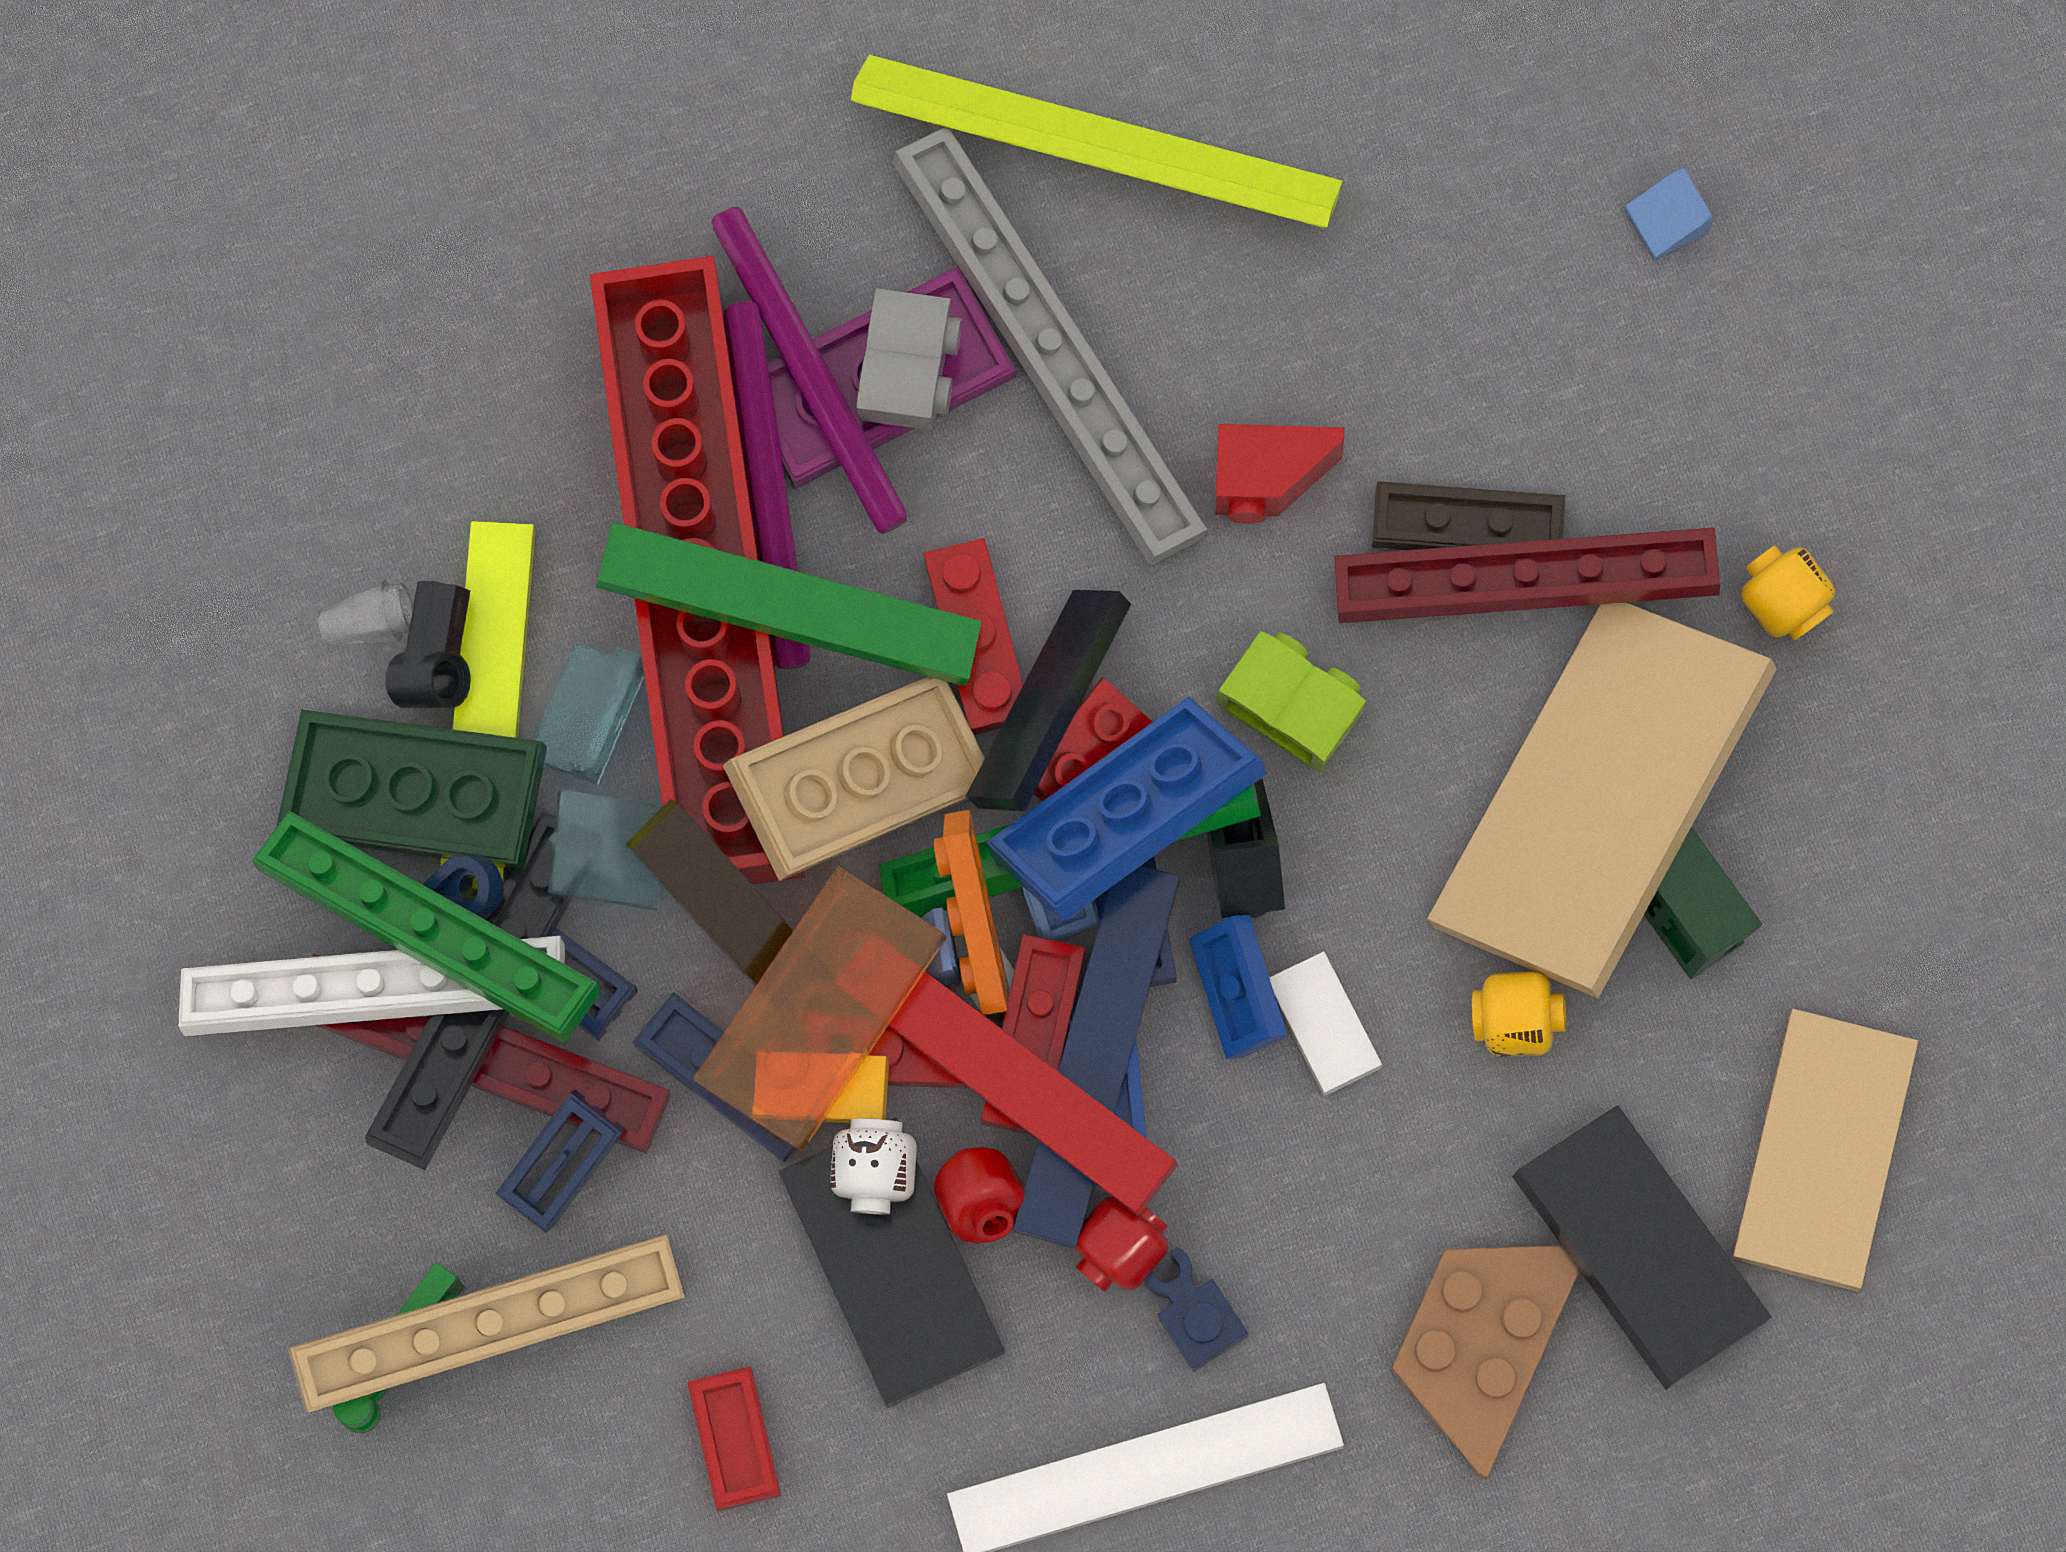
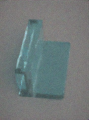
[534,644,645,785]

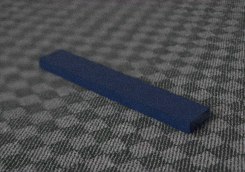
[1013,866,1180,1249]

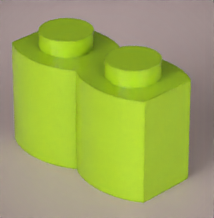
[1216,631,1366,773]

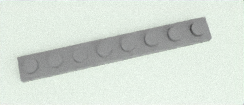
[892,127,1207,566]

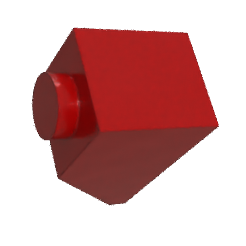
[1215,424,1345,524]

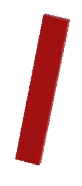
[834,933,1178,1216]

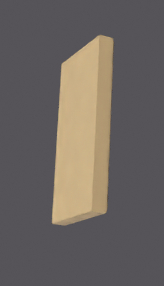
[723,677,985,881]
[1731,1008,1919,1292]

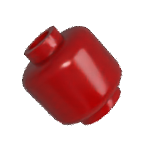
[933,1147,1025,1244]
[1075,1196,1168,1292]

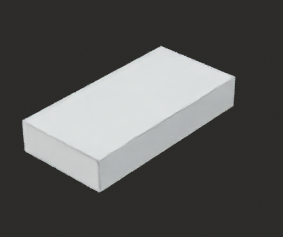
[1270,951,1382,1096]

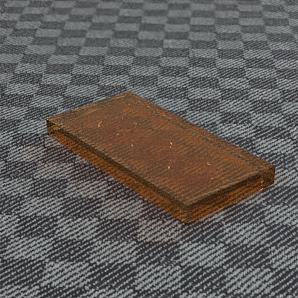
[693,866,947,1153]

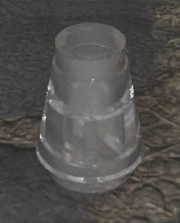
[317,580,413,646]

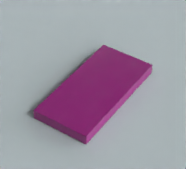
[767,266,1016,489]

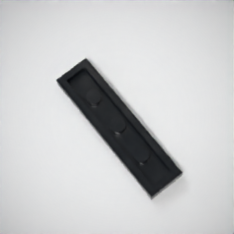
[966,590,1131,812]

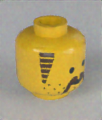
[1740,545,1836,642]
[1472,971,1567,1057]

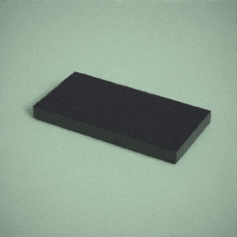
[1512,1105,1772,1390]
[779,1117,1005,1408]

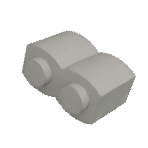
[856,288,962,431]

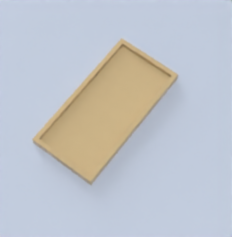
[1427,602,1777,998]

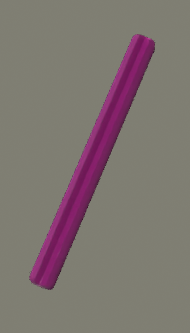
[712,206,907,534]
[723,302,811,669]

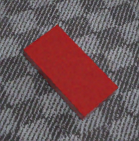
[687,1366,781,1511]

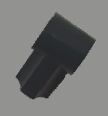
[385,581,471,709]

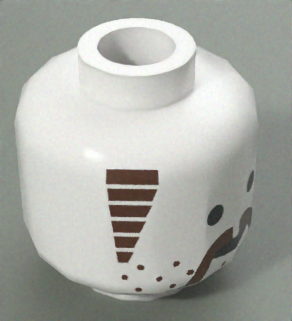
[830,1118,917,1214]

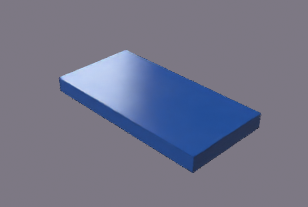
[986,696,1267,923]

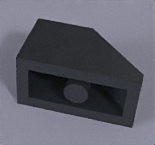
[1206,779,1285,918]

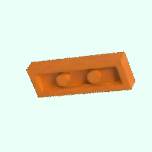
[934,810,1008,1015]

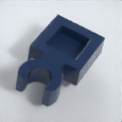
[1144,1247,1248,1372]

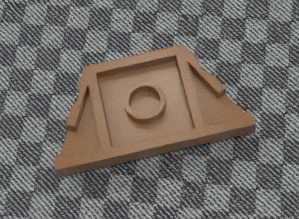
[1391,1246,1579,1480]

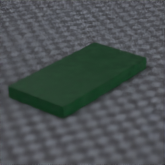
[276,709,548,870]

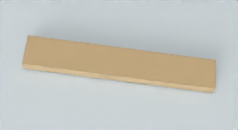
[288,1235,685,1413]

